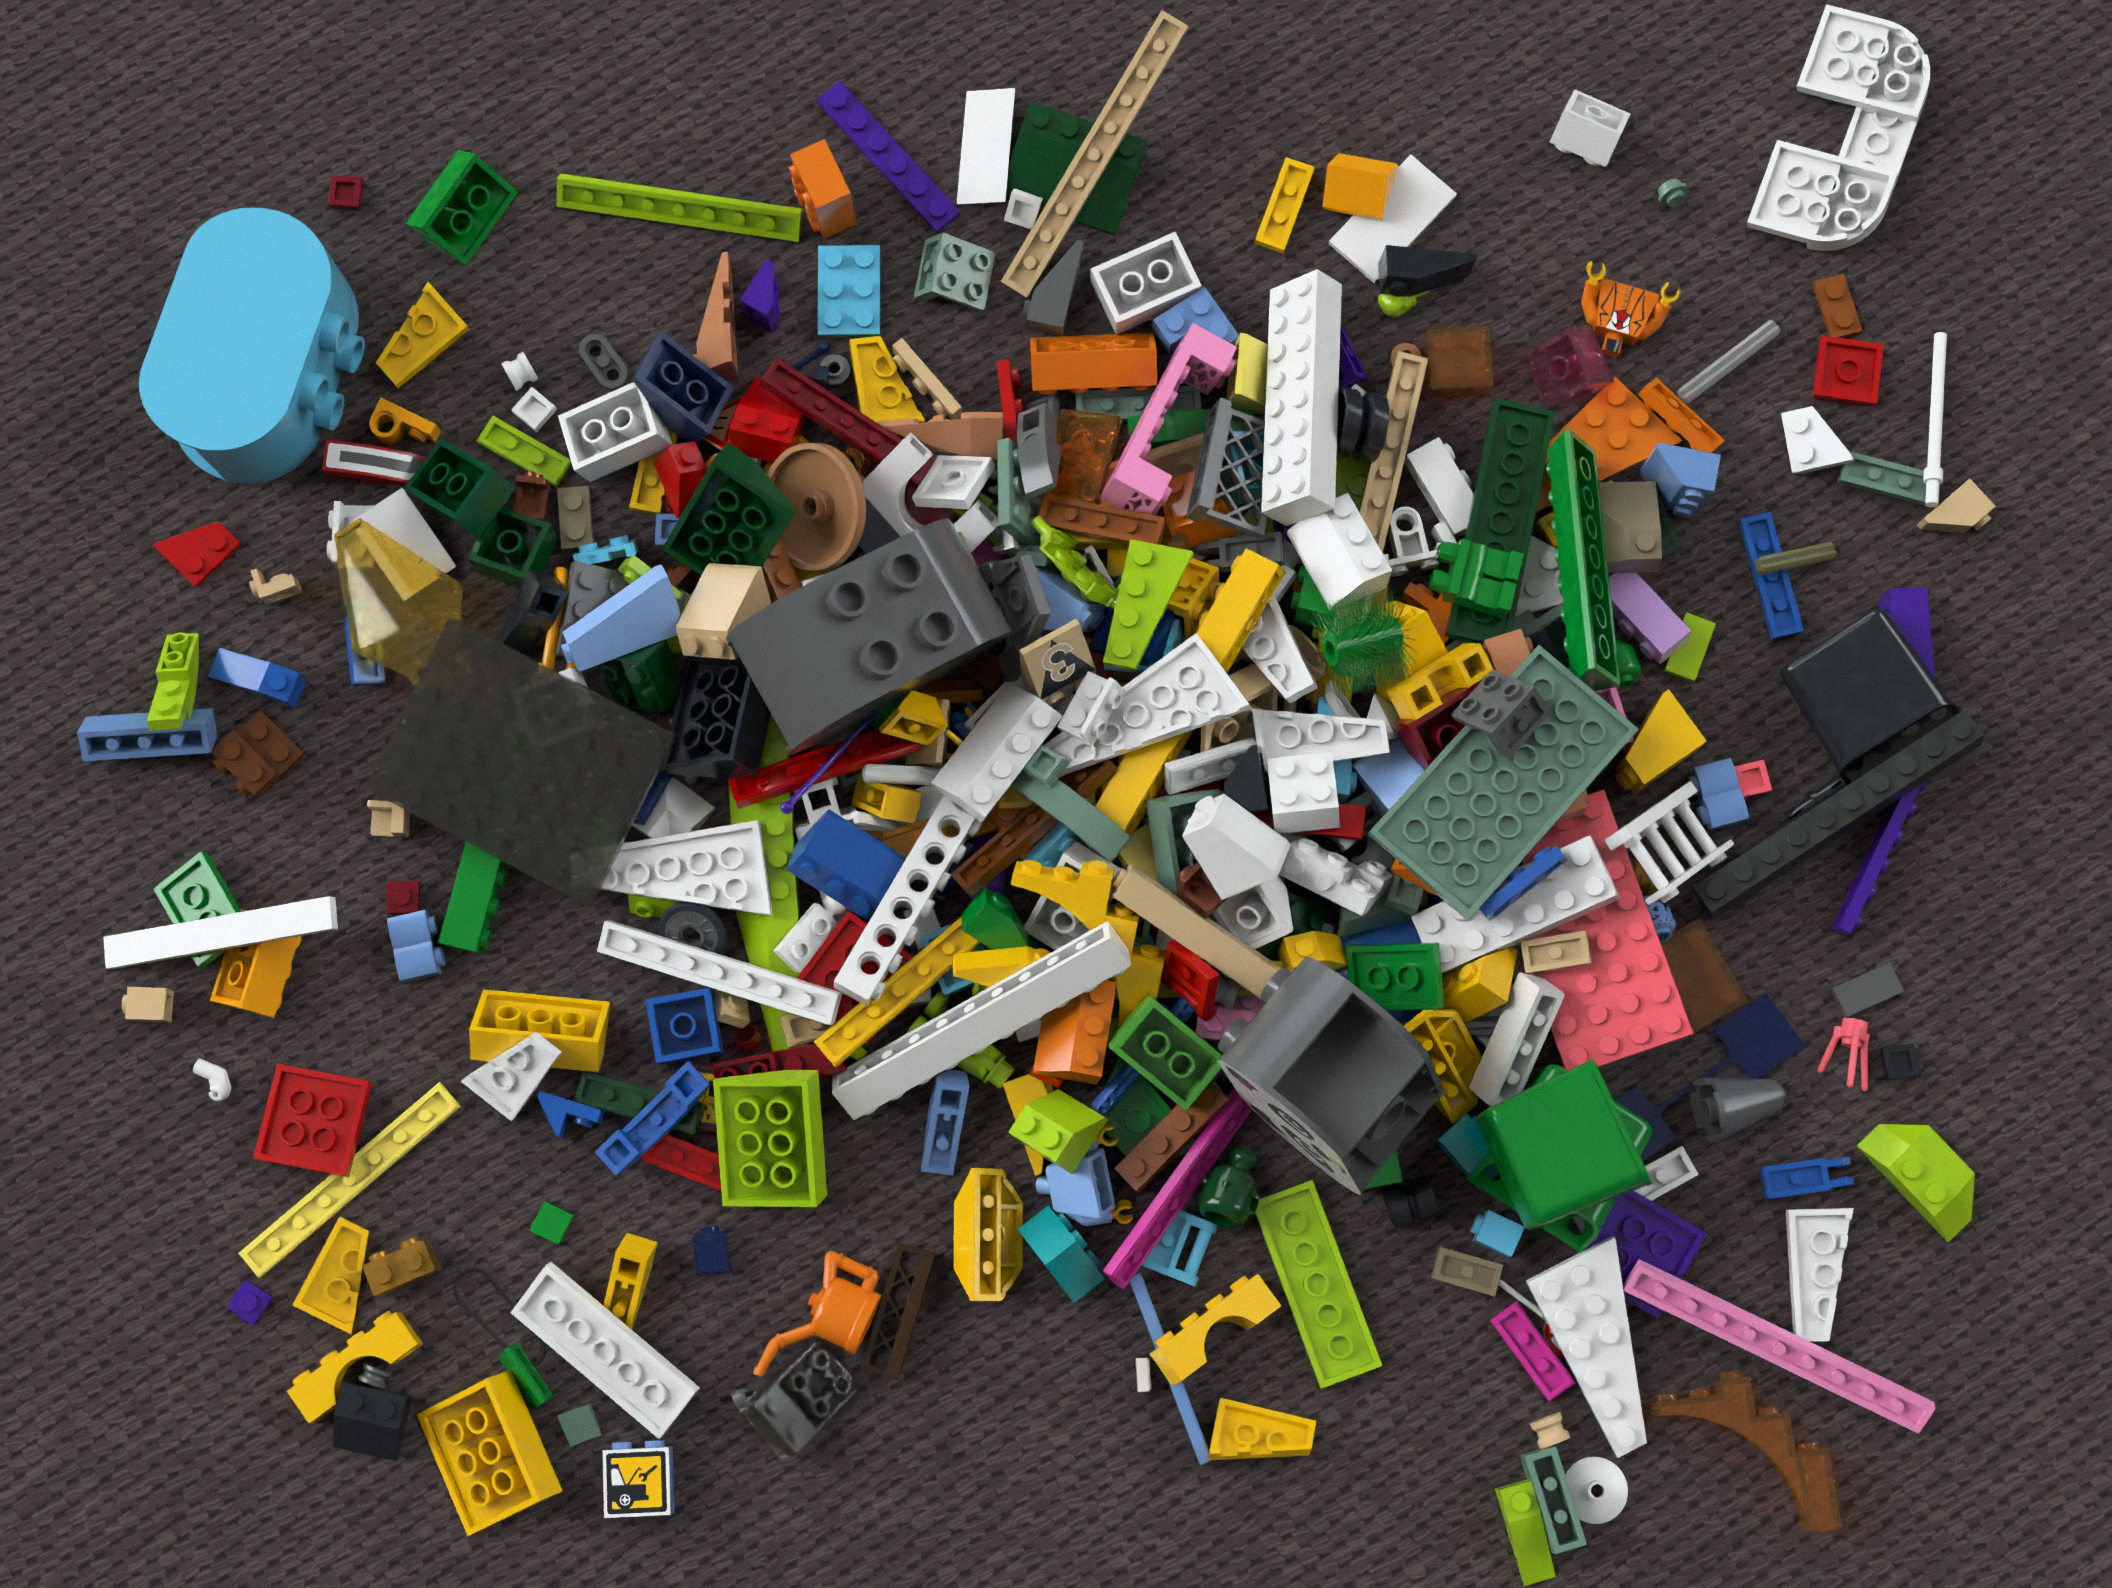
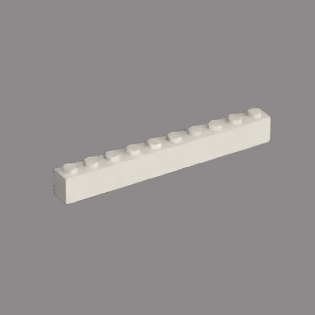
[832,921,1131,1120]

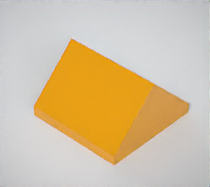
[1322,153,1398,220]

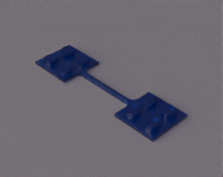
[1615,993,1804,1161]

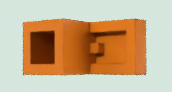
[1401,582,1451,645]

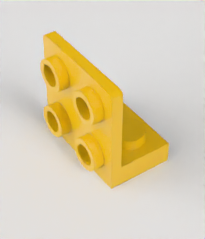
[1166,558,1222,641]

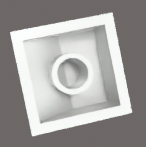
[1550,90,1630,167]

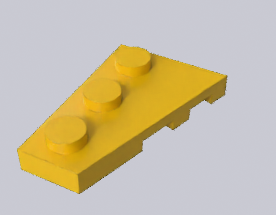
[376,282,470,389]
[849,336,925,423]
[293,1216,369,1334]
[1207,1398,1316,1460]

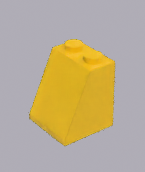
[1372,601,1448,702]
[1615,689,1707,794]

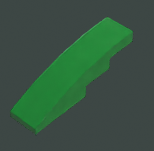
[1127,409,1255,447]

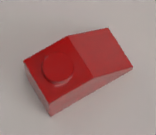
[654,441,707,519]

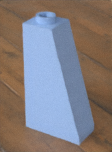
[561,564,681,672]

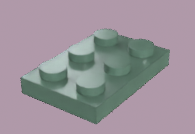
[997,438,1042,547]

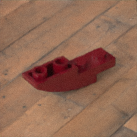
[712,1043,847,1078]

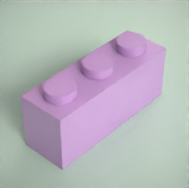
[1609,572,1691,664]

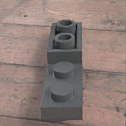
[1017,394,1061,498]

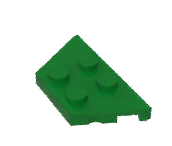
[1105,1056,1196,1157]

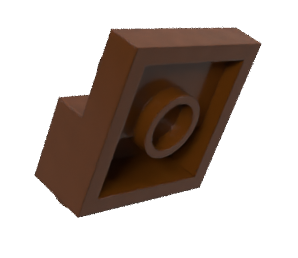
[211,710,305,799]

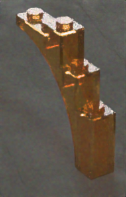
[1649,1370,1842,1533]

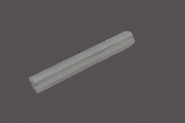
[1677,320,1780,404]

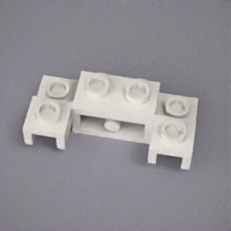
[1279,833,1394,916]

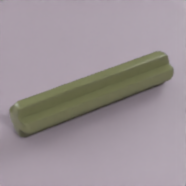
[1754,542,1837,575]

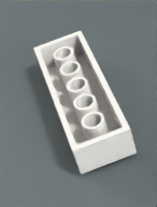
[1411,835,1621,978]

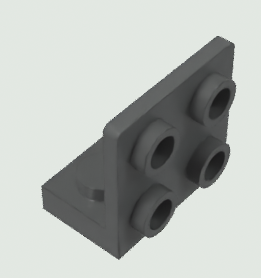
[1451,670,1551,759]

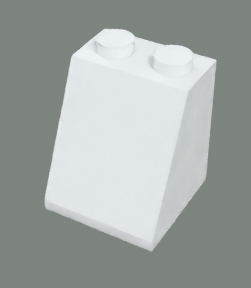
[1182,794,1291,900]

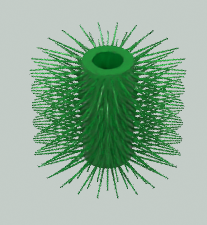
[1310,588,1417,696]

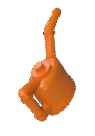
[753,1251,882,1378]

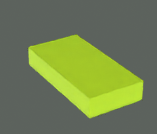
[1663,612,1716,682]

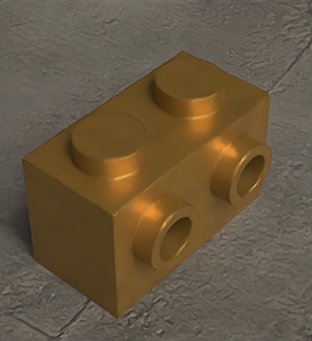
[362,1237,442,1297]

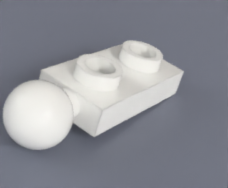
[774,895,848,973]

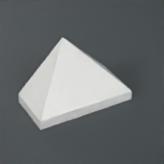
[1367,693,1400,739]

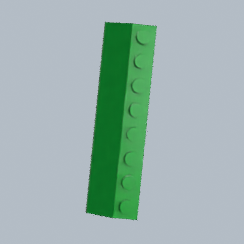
[1546,429,1620,692]

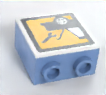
[603,1440,675,1518]

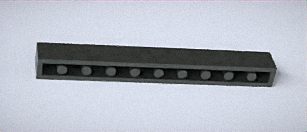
[1693,709,1984,921]

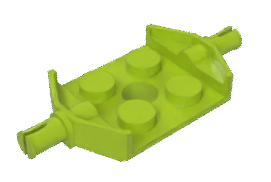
[1030,516,1120,610]

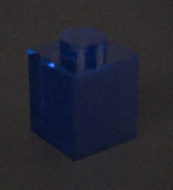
[692,1226,732,1275]

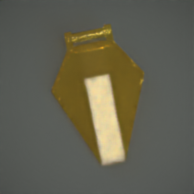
[334,518,476,698]

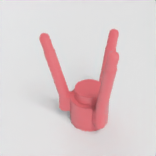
[1818,1018,1870,1092]

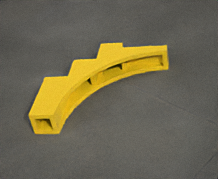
[1011,860,1166,1028]

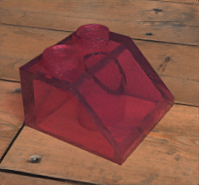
[1524,326,1614,410]

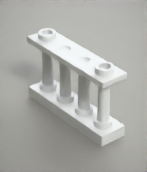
[1604,781,1734,905]

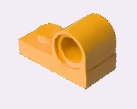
[369,398,441,445]

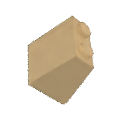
[675,563,771,660]

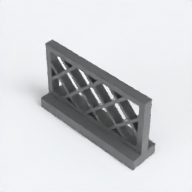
[1186,398,1267,539]

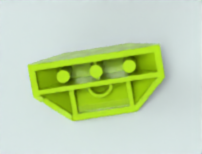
[1856,1124,1975,1242]

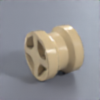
[1530,1412,1570,1449]

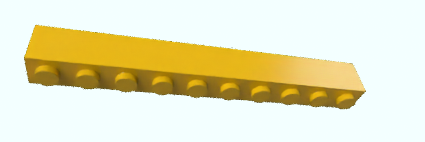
[1092,548,1285,849]

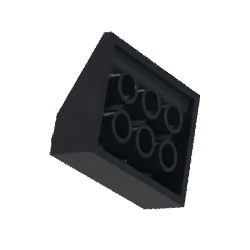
[660,656,771,779]

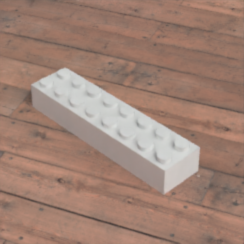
[1261,269,1342,526]

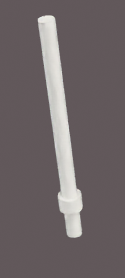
[1923,332,1947,507]

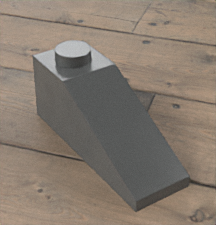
[1022,239,1084,336]

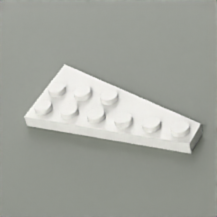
[1526,1236,1647,1458]

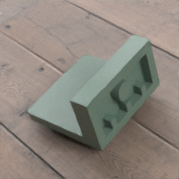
[914,233,995,310]

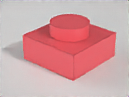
[1734,760,1772,798]

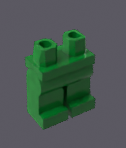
[1428,539,1524,619]

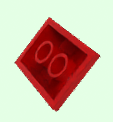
[729,377,807,463]

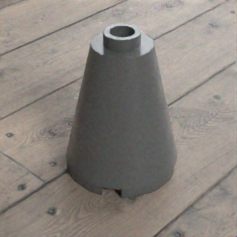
[1690,1077,1786,1143]

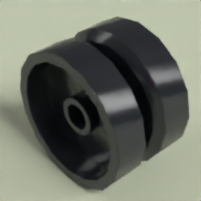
[1336,387,1389,463]

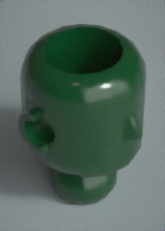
[1198,1146,1259,1229]

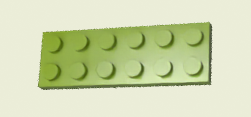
[1255,1180,1382,1389]

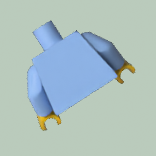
[1036,1124,1133,1226]

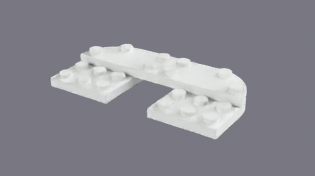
[1747,4,1930,251]

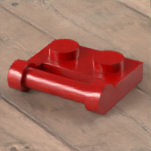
[1161,939,1219,1021]

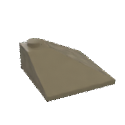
[1599,481,1662,573]

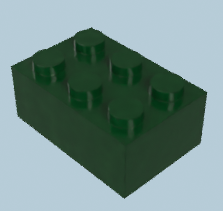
[404,438,516,539]

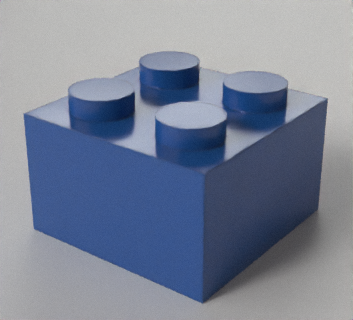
[646,988,724,1067]

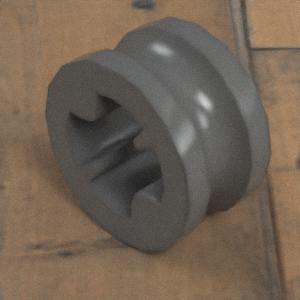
[357,1363,391,1389]

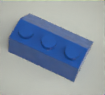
[787,809,906,920]

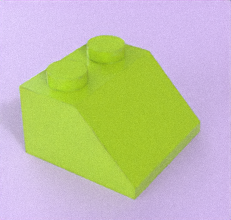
[1008,1089,1108,1175]

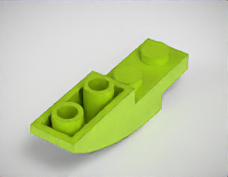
[147,633,199,731]

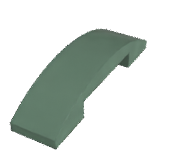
[1011,770,1131,863]

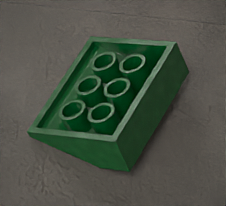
[1006,101,1147,236]
[662,443,796,576]

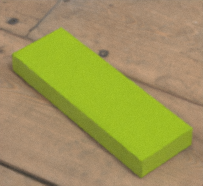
[476,416,572,488]

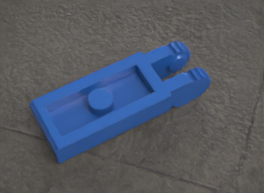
[1759,1157,1854,1200]

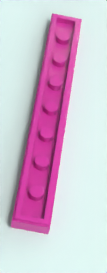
[1103,1088,1252,1289]

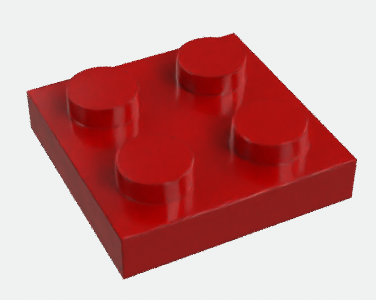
[1812,335,1884,407]

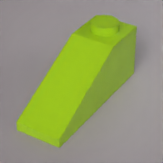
[1495,1480,1556,1586]

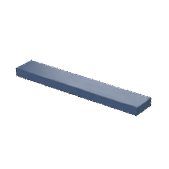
[1130,1274,1211,1465]

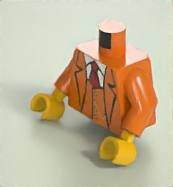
[1581,261,1681,357]

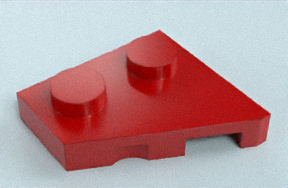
[153,521,242,588]

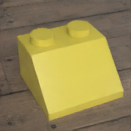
[1226,333,1268,415]

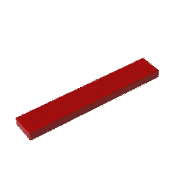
[728,729,921,809]

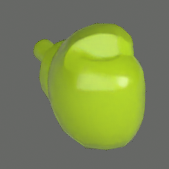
[1377,290,1430,318]

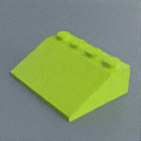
[713,1070,827,1207]

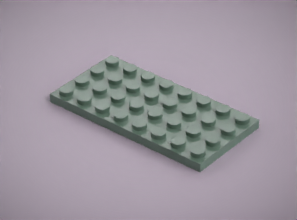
[1368,645,1639,921]

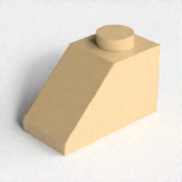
[1917,479,1995,533]

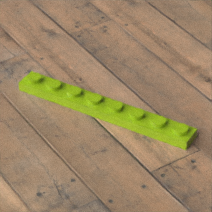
[556,173,802,242]

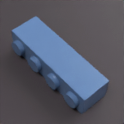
[77,708,217,761]

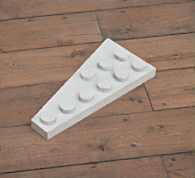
[1045,633,1252,776]
[570,820,773,916]

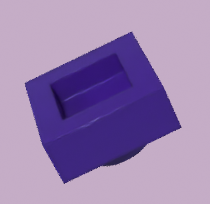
[226,1280,274,1325]

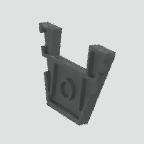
[978,555,1051,682]

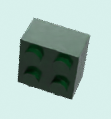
[468,507,559,588]

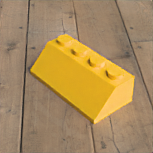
[469,989,610,1072]

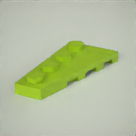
[1103,539,1194,671]

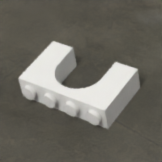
[862,432,998,552]

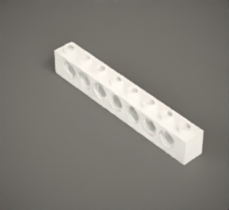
[834,795,982,1007]

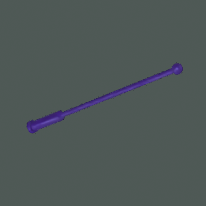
[780,710,882,814]

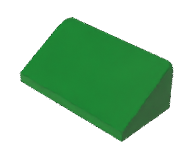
[498,1343,553,1410]

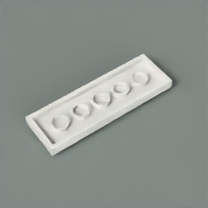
[511,1262,700,1439]

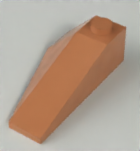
[692,252,738,380]
[878,412,1004,469]

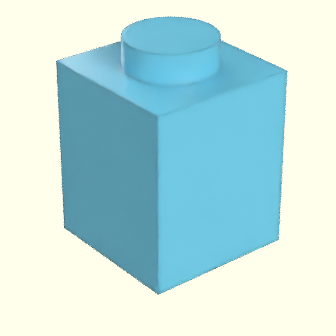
[1470,1210,1525,1257]

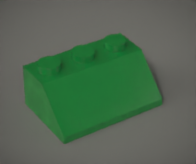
[405,150,518,266]

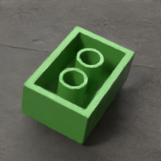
[1107,993,1222,1111]

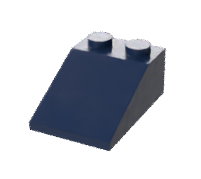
[632,330,734,442]

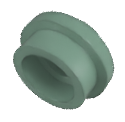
[1658,179,1689,207]

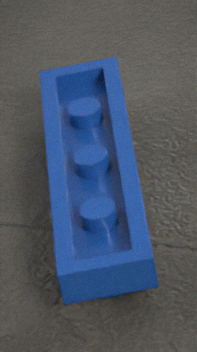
[1738,512,1804,641]

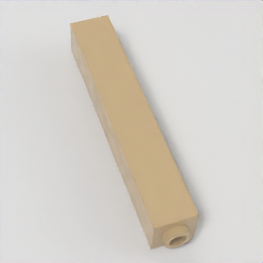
[1111,863,1281,999]

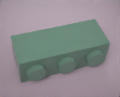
[1519,1446,1587,1554]

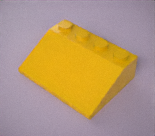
[417,1370,562,1536]

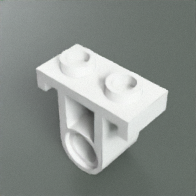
[1384,507,1440,577]

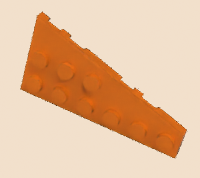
[1535,377,1683,514]

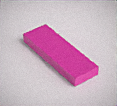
[1490,1301,1576,1401]

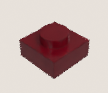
[328,175,364,211]
[386,881,420,914]

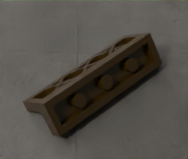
[861,1242,936,1380]

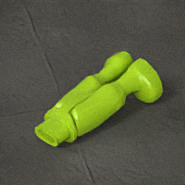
[906,990,1015,1089]

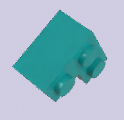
[1017,1206,1105,1303]

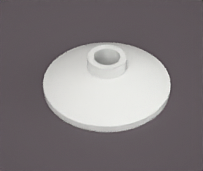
[1565,1457,1628,1524]

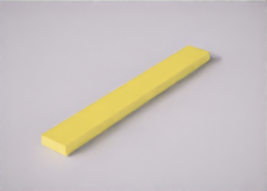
[238,1082,461,1278]

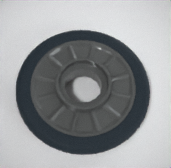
[659,902,727,955]

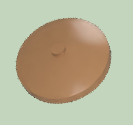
[767,443,866,571]

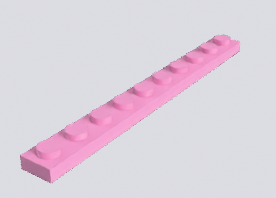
[1623,1259,1935,1434]

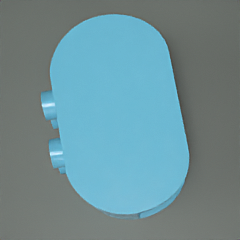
[139,208,365,484]

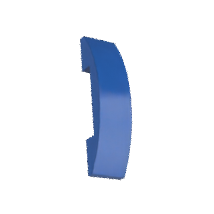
[595,1061,711,1176]

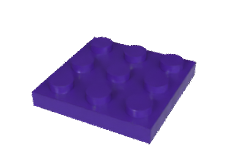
[1585,1191,1707,1318]

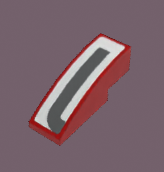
[322,440,426,486]

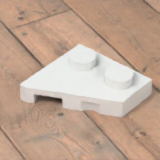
[1781,406,1854,475]

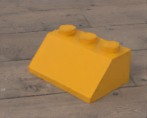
[210,909,301,1018]

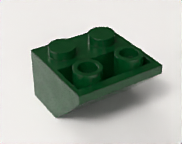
[599,639,682,712]

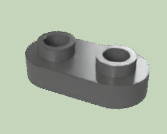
[579,334,629,392]

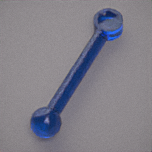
[793,342,830,371]

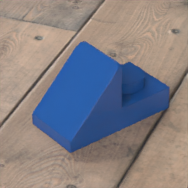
[538,1091,605,1140]

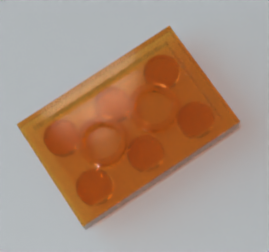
[1038,409,1122,504]
[1661,918,1749,1032]

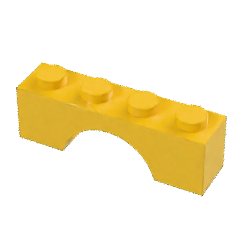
[1150,1274,1281,1386]
[287,1311,423,1424]

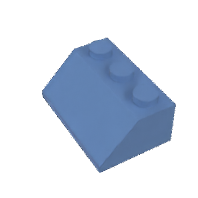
[1640,442,1721,518]

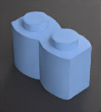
[1687,758,1749,832]
[387,910,446,983]

